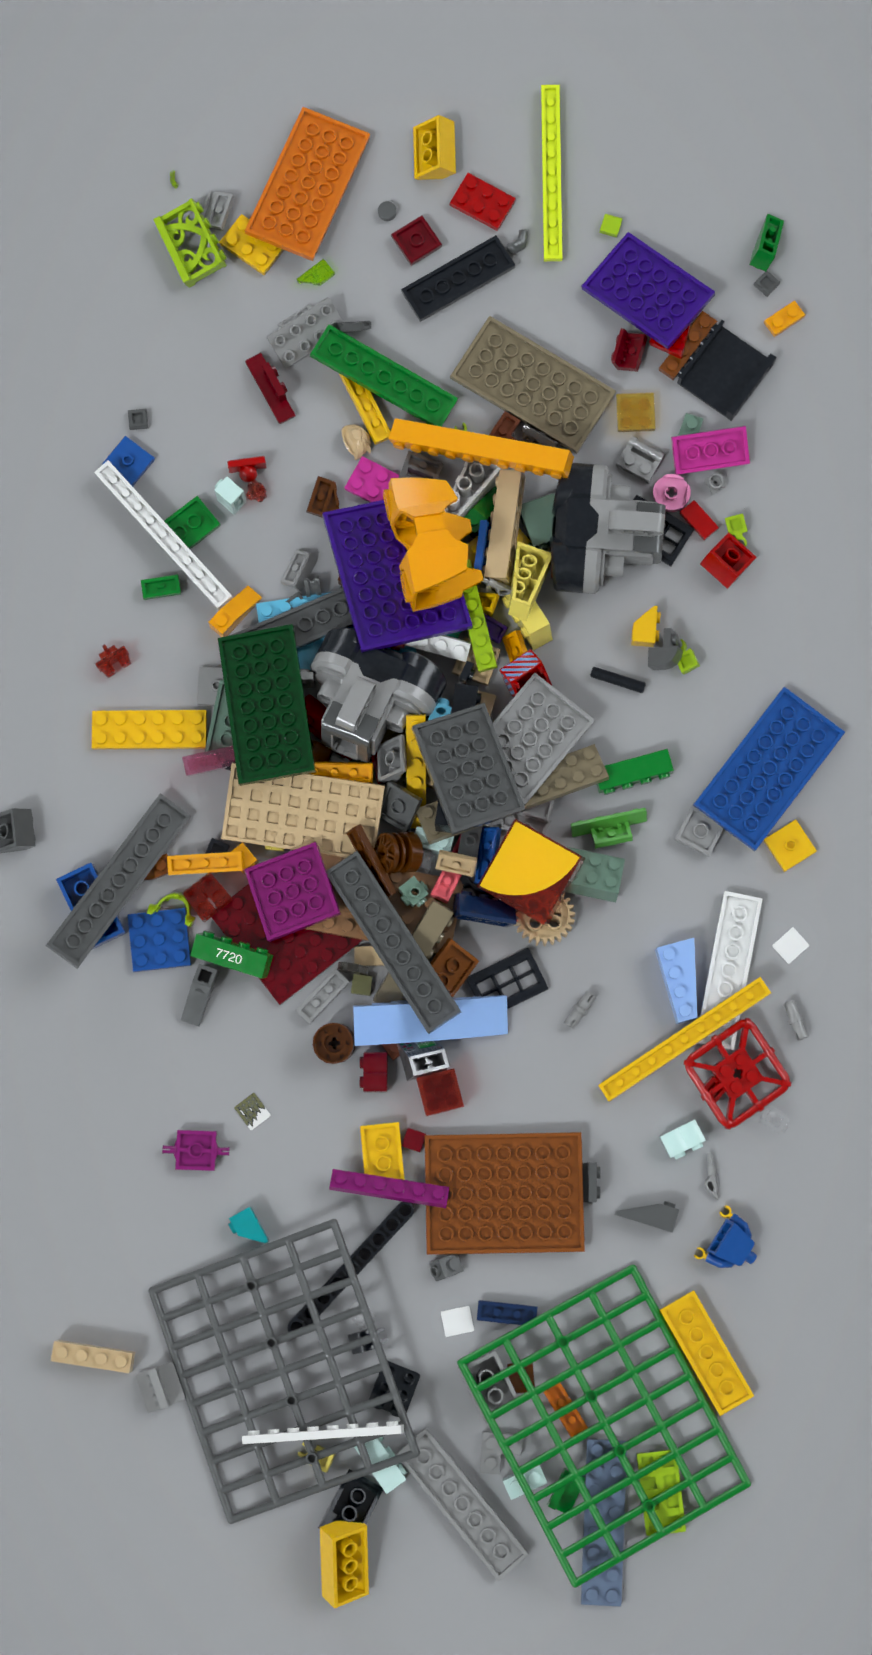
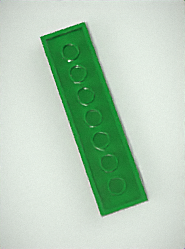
[310,324,458,427]

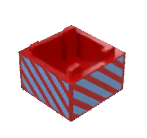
[499,649,552,698]

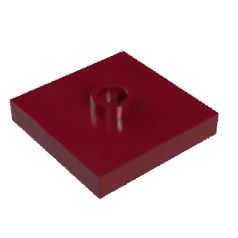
[391,215,442,266]

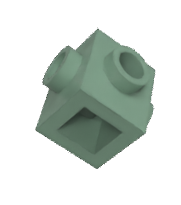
[398,876,429,908]

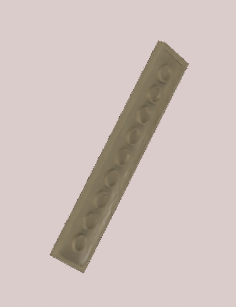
[417,744,609,845]

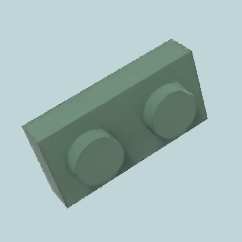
[678,413,703,436]

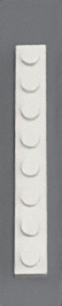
[242,1421,404,1444]

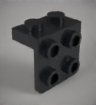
[369,1361,420,1417]

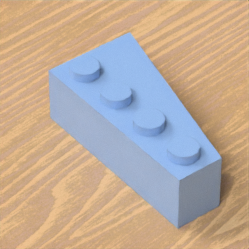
[655,938,697,1024]

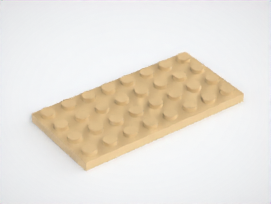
[221,762,385,858]

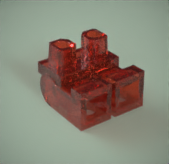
[182,872,233,923]

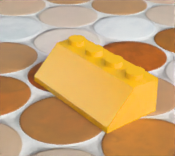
[320,1520,369,1609]

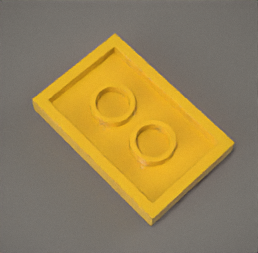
[219,214,284,275]
[360,1122,405,1180]

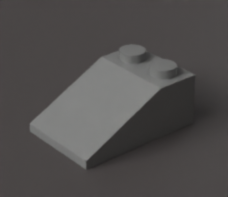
[458,1350,522,1424]

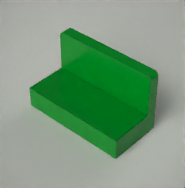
[547,1467,585,1513]

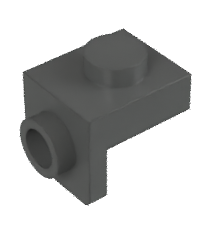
[429,1254,464,1281]

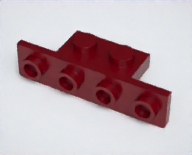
[245,353,296,424]

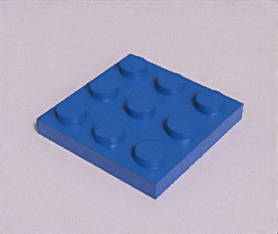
[127,908,191,972]

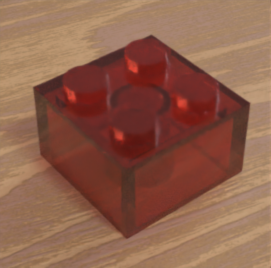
[416,1068,464,1117]

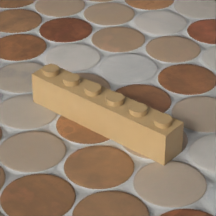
[482,470,526,584]

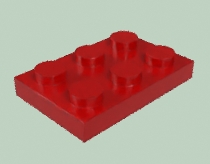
[450,173,516,231]

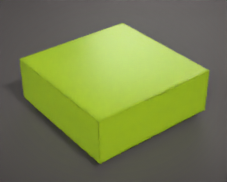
[599,214,623,238]

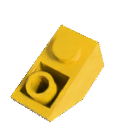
[631,606,661,647]

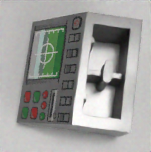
[397,1041,450,1081]

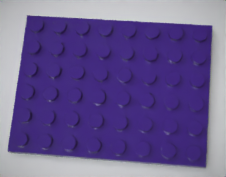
[322,500,473,652]

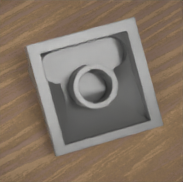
[377,735,407,783]

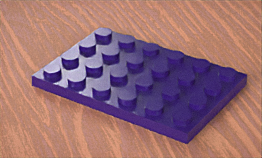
[581,232,715,350]

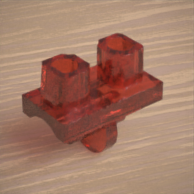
[95,644,131,678]

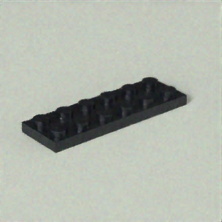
[401,235,515,322]

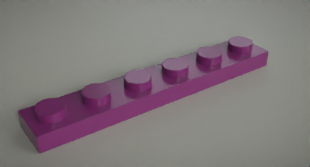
[329,1169,449,1208]

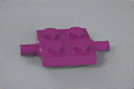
[162,1130,230,1171]

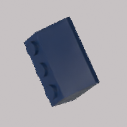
[452,891,517,928]

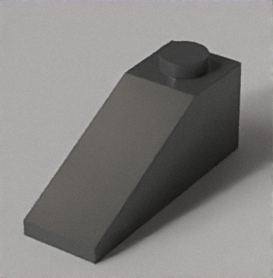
[614,1201,679,1233]

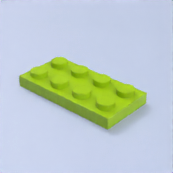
[636,1450,686,1536]

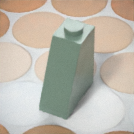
[520,493,555,551]

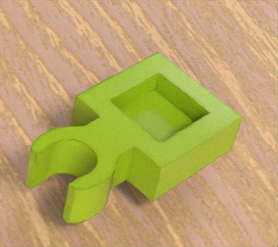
[725,513,748,546]
[676,639,700,675]

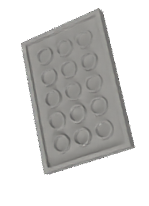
[493,673,594,806]

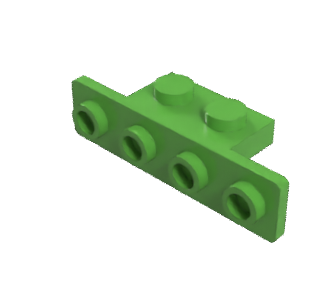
[571,808,647,849]

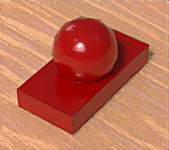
[227,456,267,483]

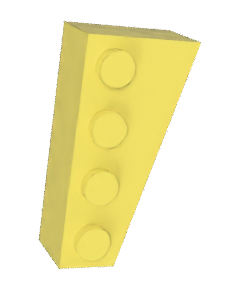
[508,541,551,621]
[494,571,553,651]

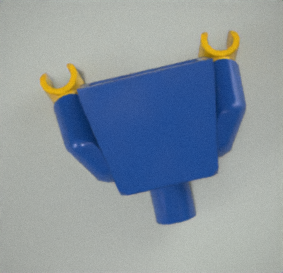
[694,1206,757,1268]

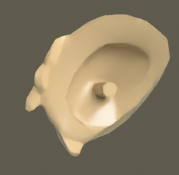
[341,425,371,460]

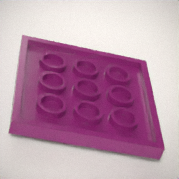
[244,842,341,942]

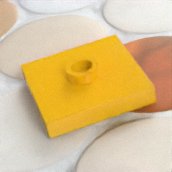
[763,819,817,872]

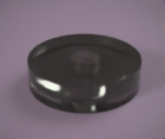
[337,962,369,976]

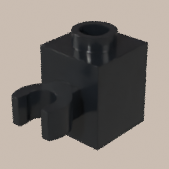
[348,1328,388,1354]

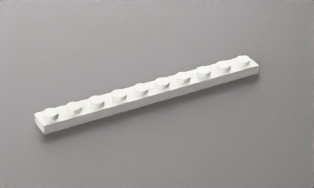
[94,460,233,610]

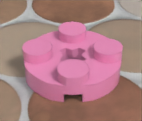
[653,474,691,512]

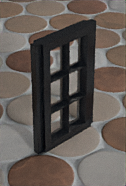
[633,495,694,567]
[467,948,548,1009]

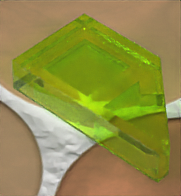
[297,259,335,286]

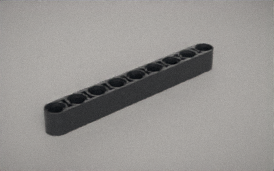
[287,1202,414,1332]

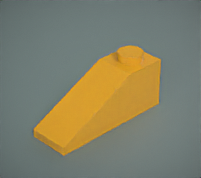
[208,586,262,637]

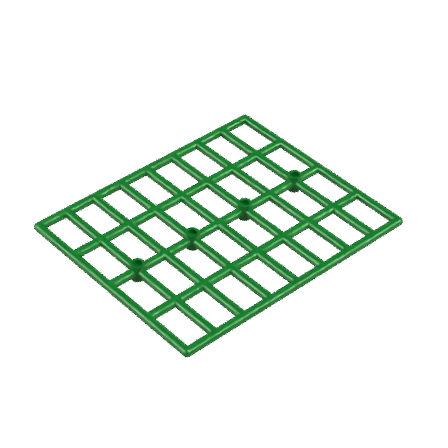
[457,1264,751,1588]

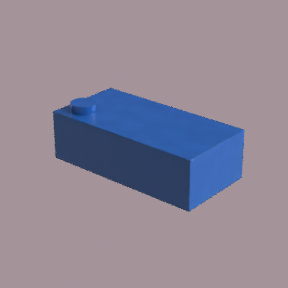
[56,863,126,950]

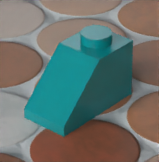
[228,1207,270,1243]

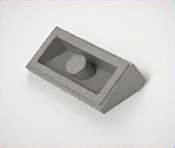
[281,549,317,592]

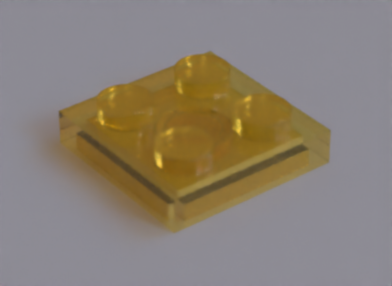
[616,393,655,432]

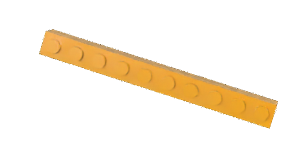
[388,418,574,479]

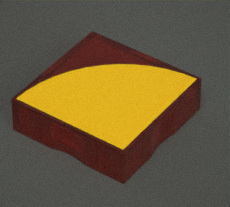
[477,819,585,926]

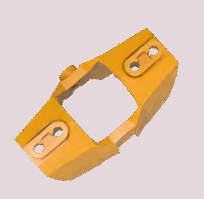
[383,477,484,612]

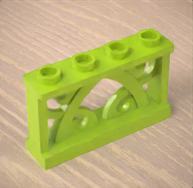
[153,198,227,288]

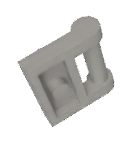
[616,436,665,484]

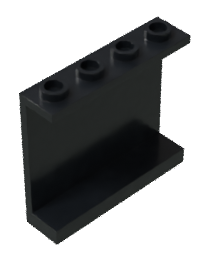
[677,320,777,421]

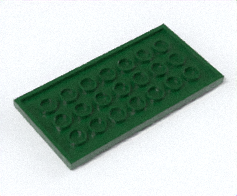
[218,624,316,786]

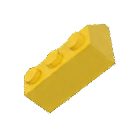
[413,115,456,180]

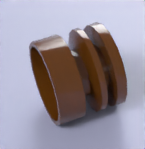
[374,832,423,873]
[312,1023,356,1064]

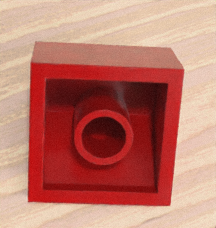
[700,532,757,589]

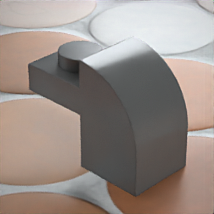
[648,628,683,670]

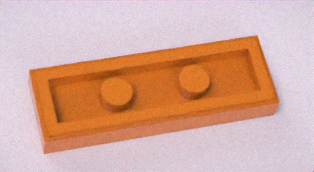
[543,1382,588,1437]

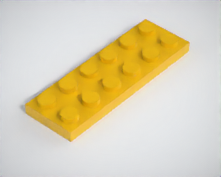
[92,710,207,750]
[660,1290,754,1416]

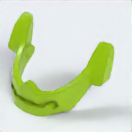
[147,892,196,927]

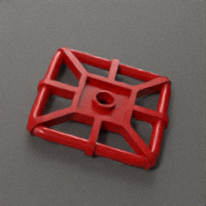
[683,1018,792,1130]

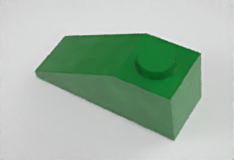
[749,214,784,272]
[464,486,497,539]

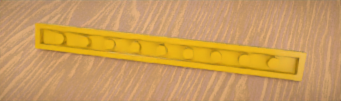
[598,977,772,1102]

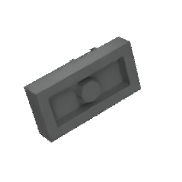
[521,423,559,448]

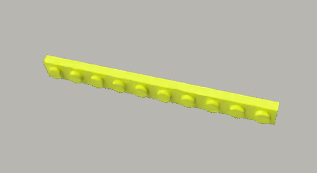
[541,85,562,262]

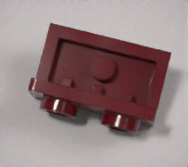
[611,328,648,372]

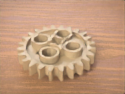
[514,889,575,947]

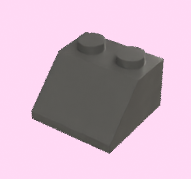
[0,808,36,853]

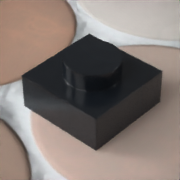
[459,661,476,685]
[205,838,230,854]

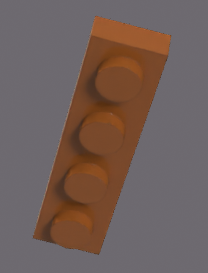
[659,311,718,381]

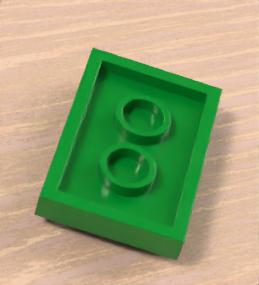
[164,496,221,549]

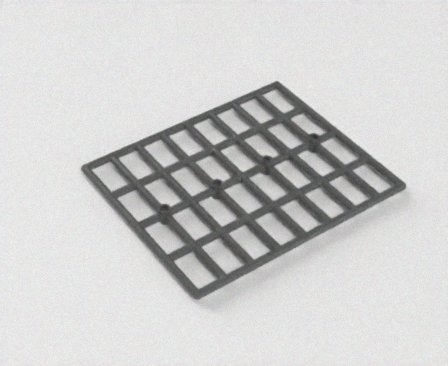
[148,1219,420,1524]

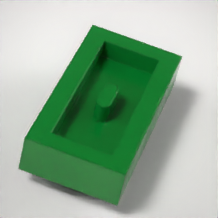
[141,574,181,600]

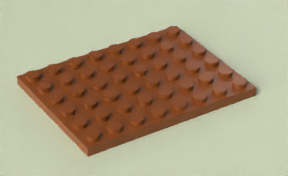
[425,1132,585,1255]

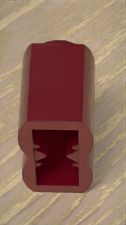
[359,1052,388,1092]

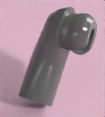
[507,230,528,253]

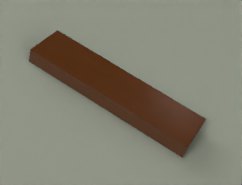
[346,824,397,898]

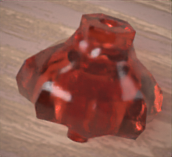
[246,480,267,502]

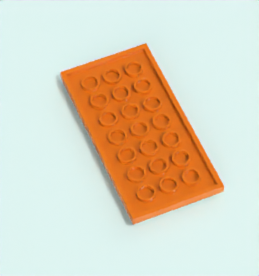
[245,107,370,261]

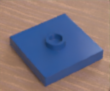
[102,436,155,487]

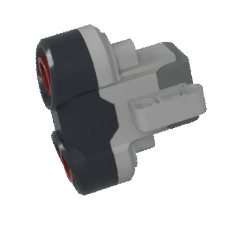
[550,463,666,594]
[310,627,447,763]

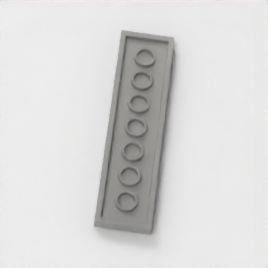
[395,1428,529,1581]

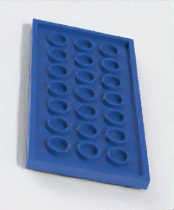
[693,687,845,852]

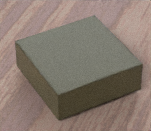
[351,974,373,996]

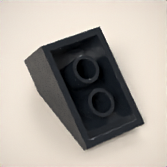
[318,1469,383,1529]

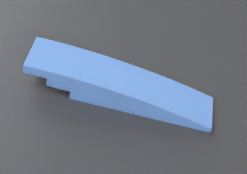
[353,995,508,1046]

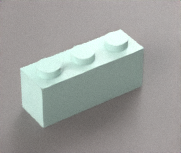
[354,1437,407,1494]

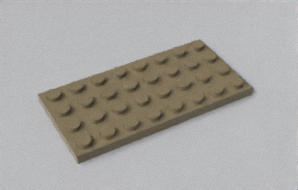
[450,316,616,454]

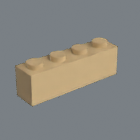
[51,1340,135,1373]

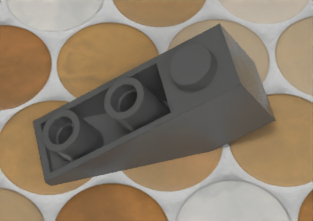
[181,964,219,1027]

